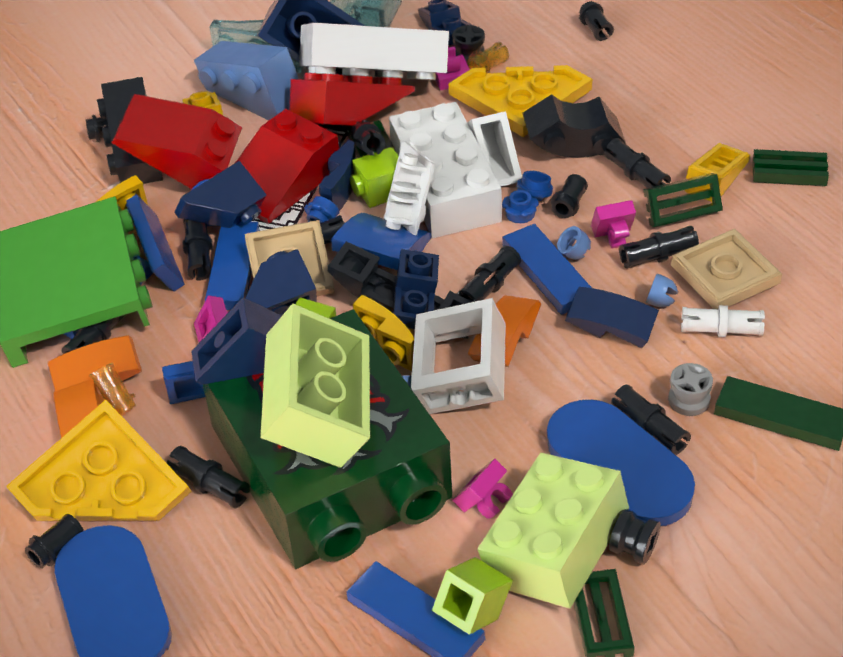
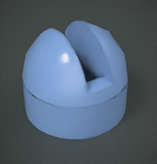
[557,226,591,260]
[646,274,678,307]

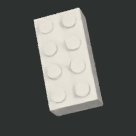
[299,23,449,80]
[389,102,502,239]

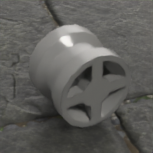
[668,363,713,416]

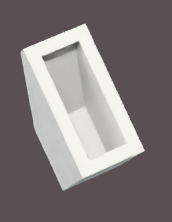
[467,111,522,187]

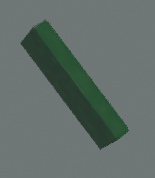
[714,376,843,451]

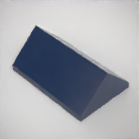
[257,0,365,75]

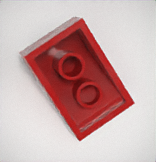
[112,94,242,189]
[235,108,339,224]

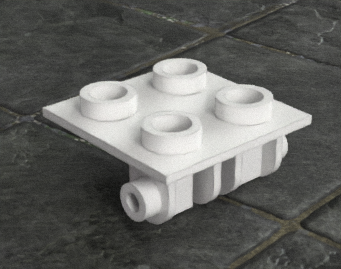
[384,141,435,236]

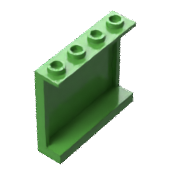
[0,196,153,368]

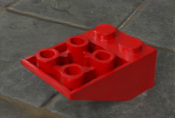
[290,73,415,125]

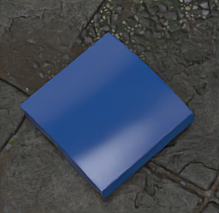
[331,213,431,270]

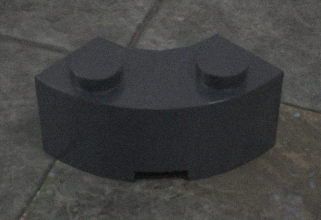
[522,94,626,158]

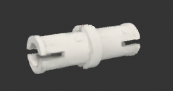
[681,305,765,337]

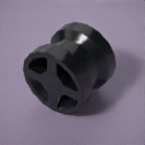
[452,25,485,66]
[609,509,661,565]

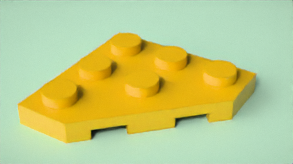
[448,65,593,137]
[6,400,192,521]

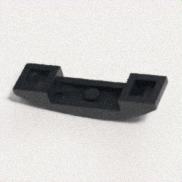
[327,241,472,339]

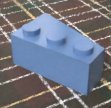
[194,41,299,120]

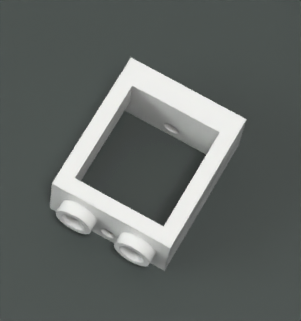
[411,298,506,414]

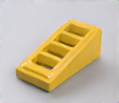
[685,143,751,202]

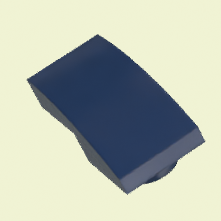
[418,0,472,46]
[319,140,356,211]
[393,249,439,329]
[565,287,659,348]

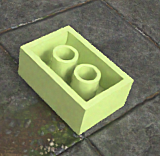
[260,303,370,468]
[478,452,629,608]

